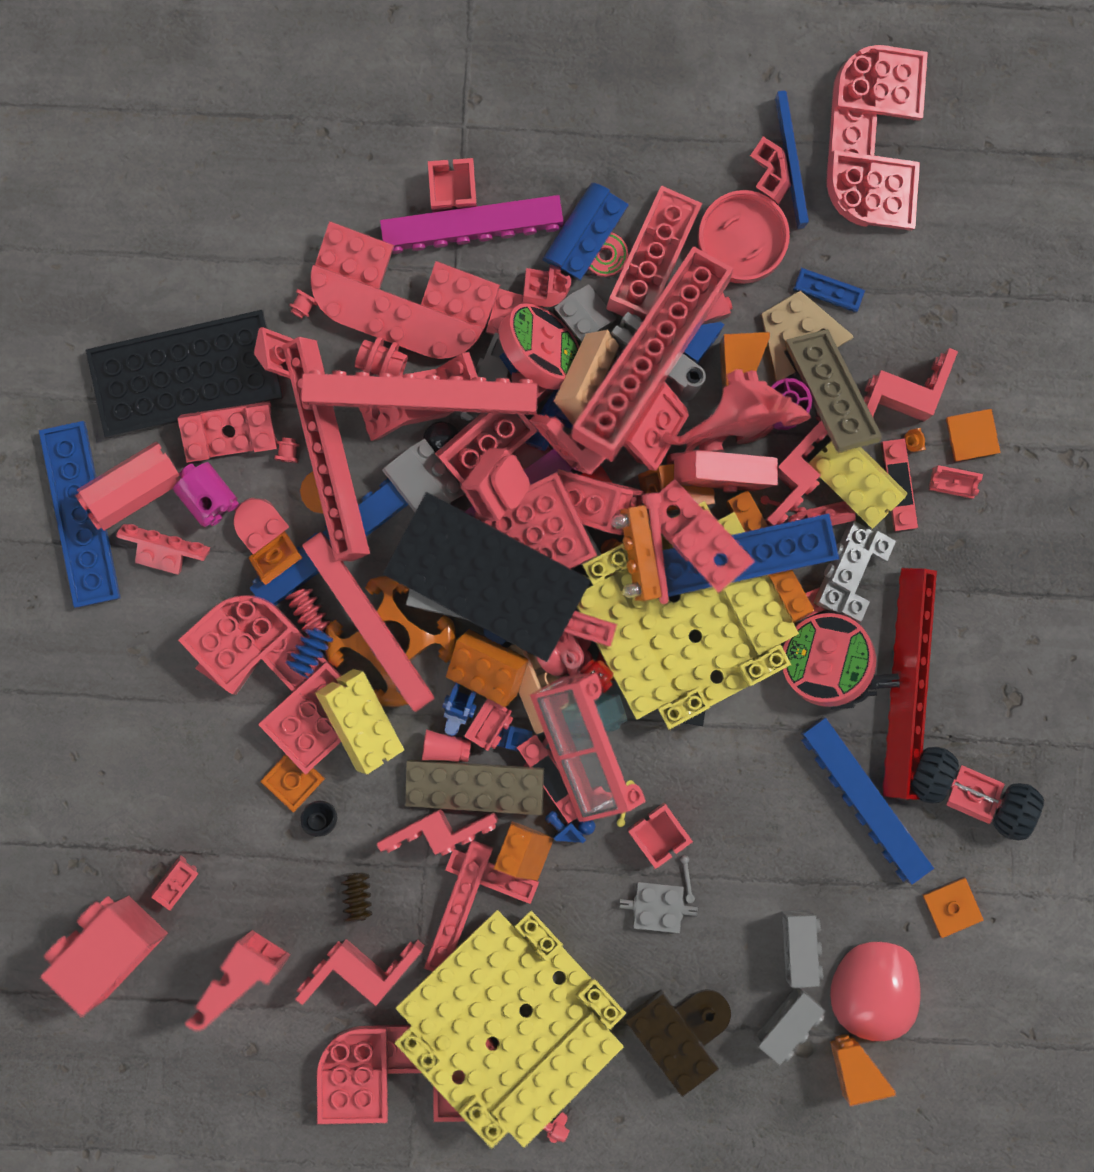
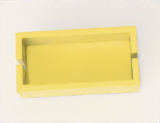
[808,441,907,529]
[315,669,404,775]

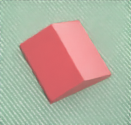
[254,327,293,378]

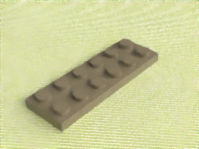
[785,329,882,453]
[405,760,544,815]

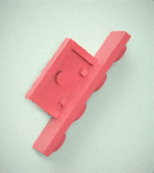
[116,524,210,575]

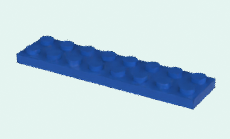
[39,421,121,608]
[657,514,839,599]

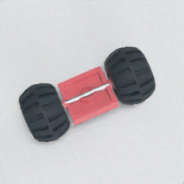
[910,747,1044,840]

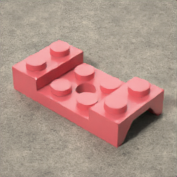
[178,401,278,463]

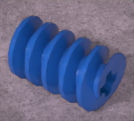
[285,627,333,678]

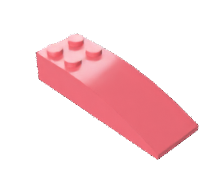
[606,186,702,321]

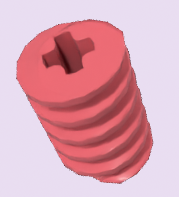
[285,588,330,638]

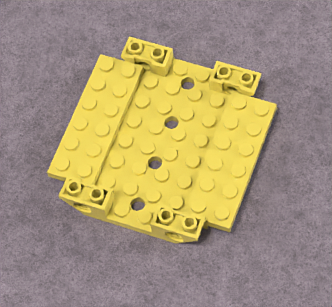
[577,501,799,729]
[395,910,626,1148]

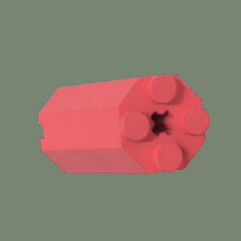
[75,442,181,531]

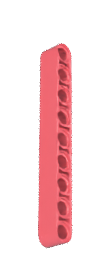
[302,532,435,712]

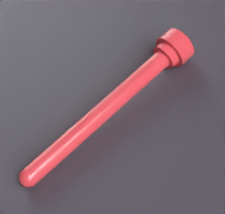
[642,492,669,605]

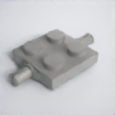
[619,882,698,933]

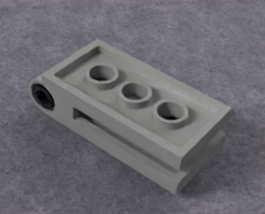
[611,312,706,401]

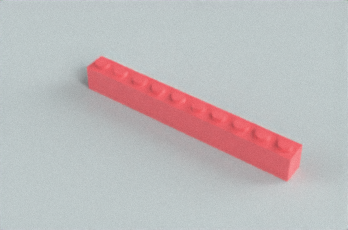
[282,337,370,561]
[301,370,538,415]

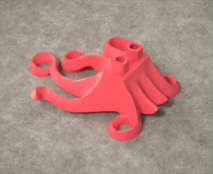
[662,370,811,465]

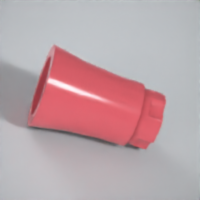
[422,729,471,762]

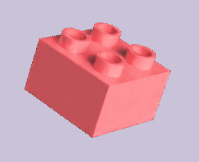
[41,896,168,1017]

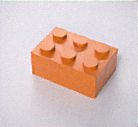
[446,629,529,708]

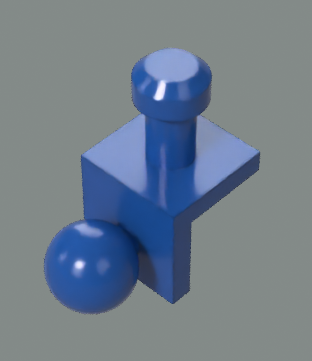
[545,811,595,843]

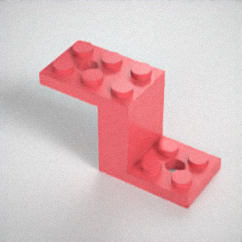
[864,348,958,422]
[359,352,477,441]
[529,414,663,474]
[296,939,425,1006]

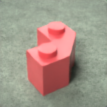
[750,137,791,204]

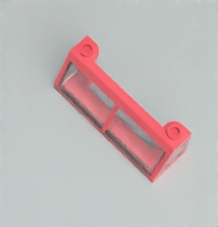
[530,673,646,822]

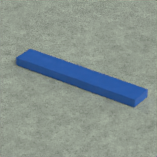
[775,90,809,229]

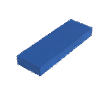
[793,268,865,313]

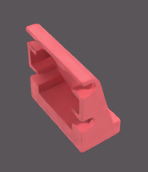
[185,930,291,1030]

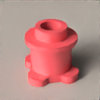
[289,289,318,319]
[274,437,300,463]

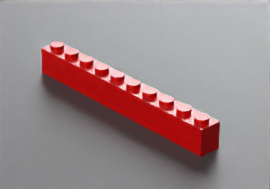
[883,568,937,800]

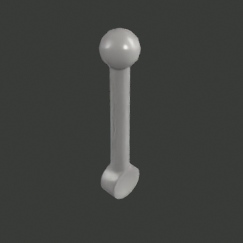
[680,855,695,903]

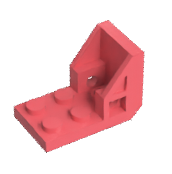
[625,381,689,470]
[557,469,646,535]

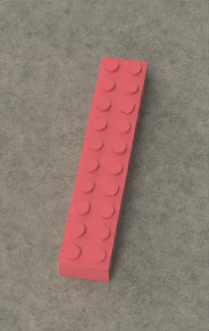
[572,246,733,461]

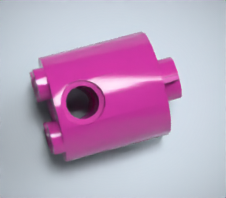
[771,378,812,430]
[173,462,239,527]

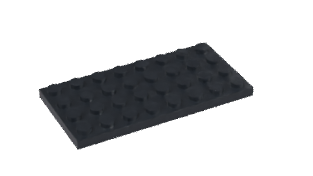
[85,310,283,438]
[383,492,591,662]

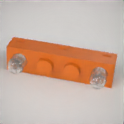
[611,505,662,601]

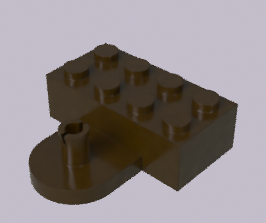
[625,989,731,1097]

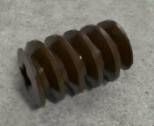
[341,872,372,922]

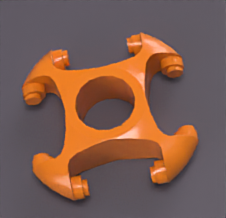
[325,576,456,707]

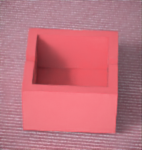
[428,158,477,213]
[627,803,693,869]

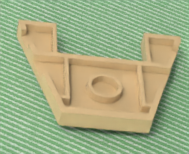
[761,291,854,382]

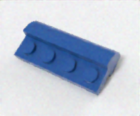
[542,183,629,282]

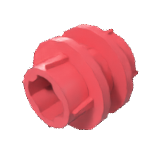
[355,337,408,376]

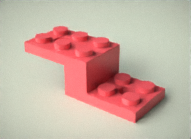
[765,420,828,527]
[647,479,754,593]
[377,809,498,856]

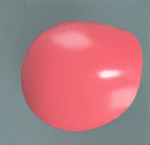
[830,942,921,1041]

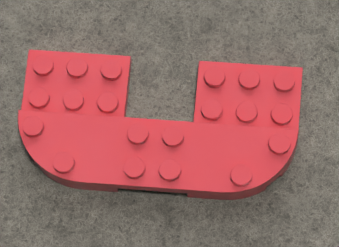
[827,45,928,231]
[311,221,500,359]
[178,595,346,775]
[317,1025,497,1124]

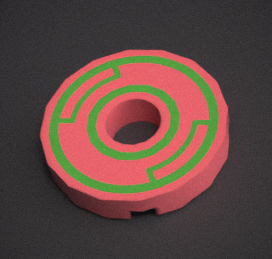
[589,233,628,277]

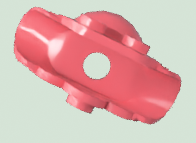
[536,632,593,692]

